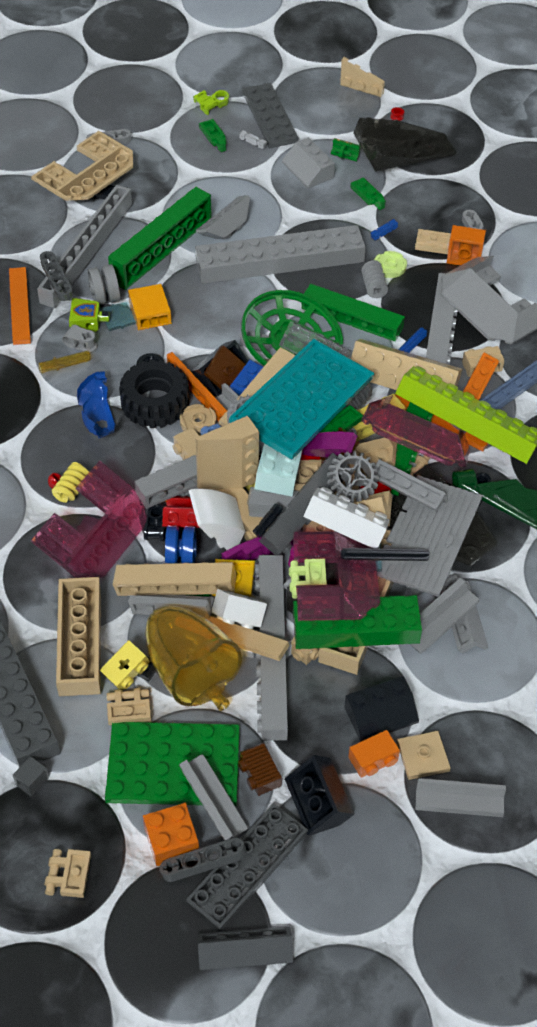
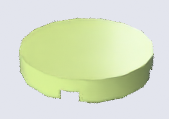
[374,251,407,278]

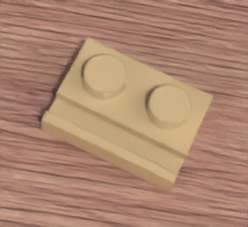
[415,229,451,254]

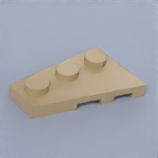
[340,57,385,97]

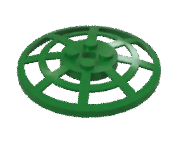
[241,290,343,366]

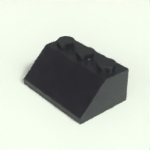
[190,340,248,398]
[344,676,419,742]
[284,755,355,836]

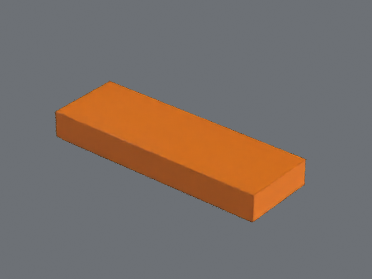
[463,352,499,400]

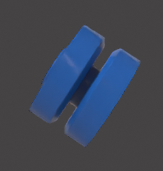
[165,525,197,564]

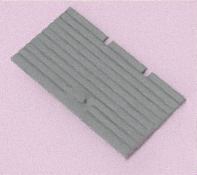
[371,475,483,597]

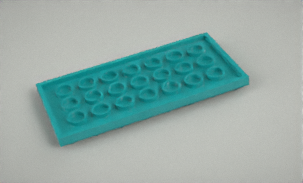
[229,339,374,460]

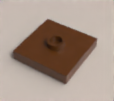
[204,345,245,390]

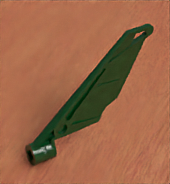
[452,469,537,530]

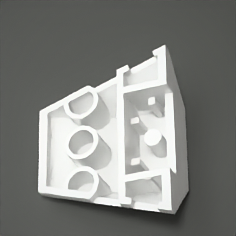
[189,489,245,550]

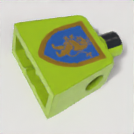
[69,298,110,332]

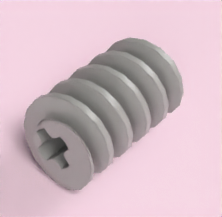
[361,260,388,298]

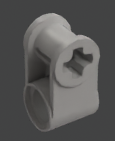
[62,325,97,353]

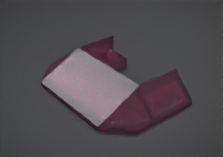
[361,395,470,467]
[31,460,147,578]
[293,531,380,621]

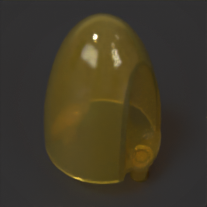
[145,606,242,711]

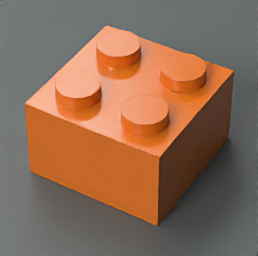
[446,225,486,265]
[142,803,199,867]

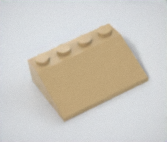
[196,416,259,489]

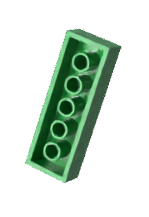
[293,595,422,649]

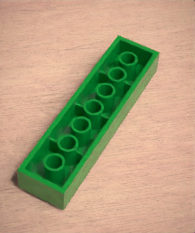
[108,187,212,290]

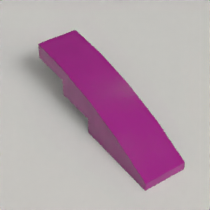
[302,432,358,457]
[221,537,298,561]

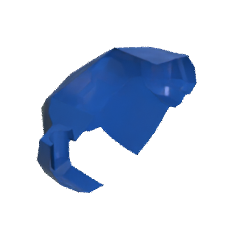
[77,371,116,439]

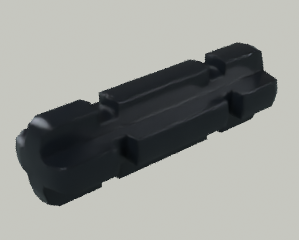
[253,504,283,538]

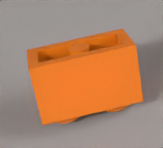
[348,730,400,778]

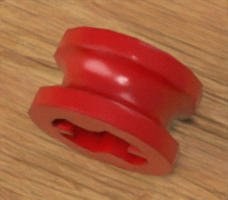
[390,107,405,121]

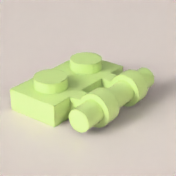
[289,559,327,599]

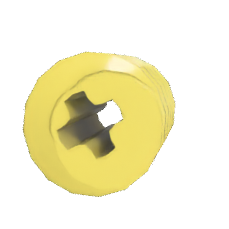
[52,462,91,503]

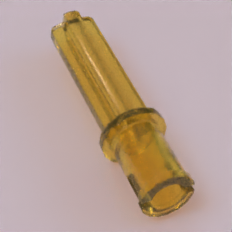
[38,351,91,374]

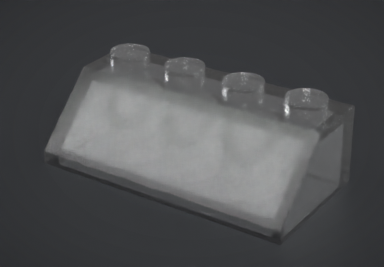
[279,319,353,359]

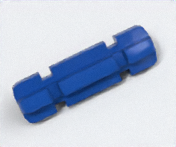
[370,219,398,240]

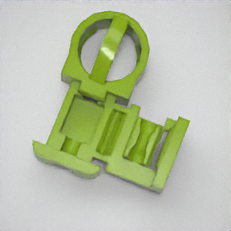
[193,90,229,115]

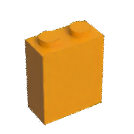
[128,284,171,330]

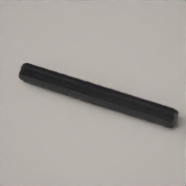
[340,548,430,561]

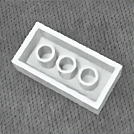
[303,487,390,549]

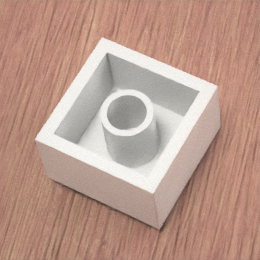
[211,589,267,629]

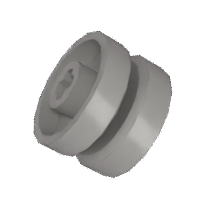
[87,264,120,305]

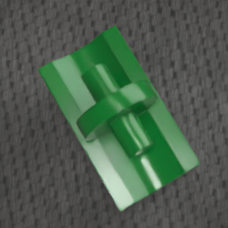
[331,138,361,162]

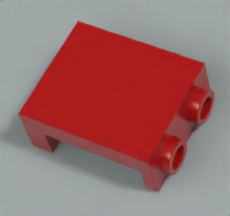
[162,496,200,528]

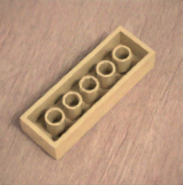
[351,339,462,390]
[56,577,101,696]

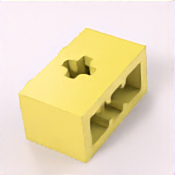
[100,640,150,691]

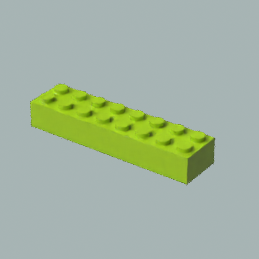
[395,366,537,464]

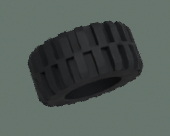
[119,360,189,428]

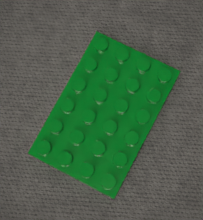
[105,722,239,806]

